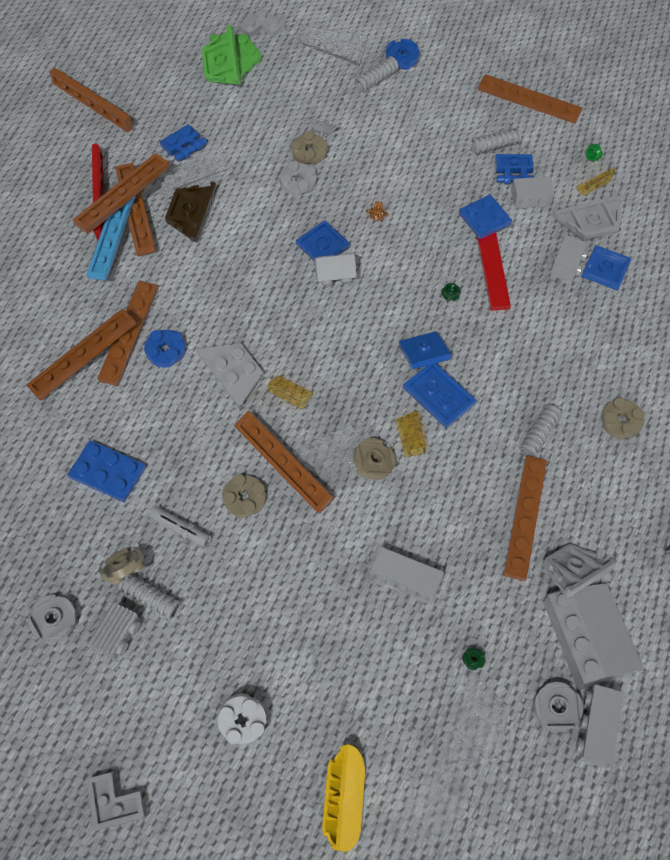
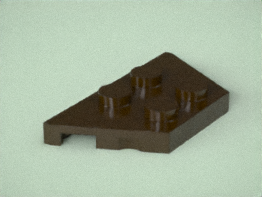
[165,182,217,242]

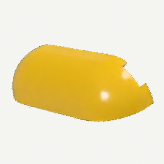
[322,744,365,852]

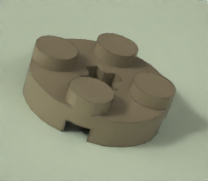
[291,131,327,165]
[601,397,645,439]
[353,438,395,480]
[222,474,266,518]
[98,547,144,585]

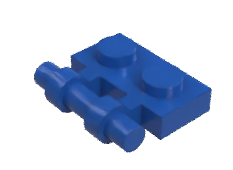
[160,124,207,161]
[495,154,534,184]

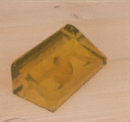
[575,167,616,196]
[267,375,313,410]
[396,411,426,457]

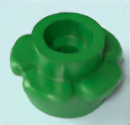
[585,144,603,161]

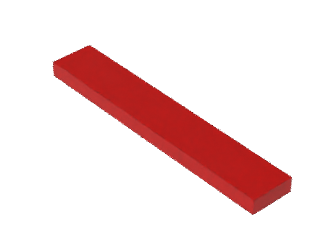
[92,144,105,241]
[476,232,511,311]

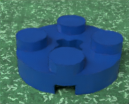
[386,39,420,70]
[144,330,186,368]

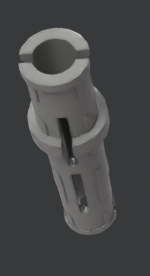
[148,506,211,548]

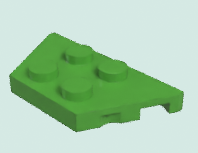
[202,25,241,85]
[209,34,262,81]

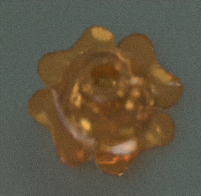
[366,201,389,221]

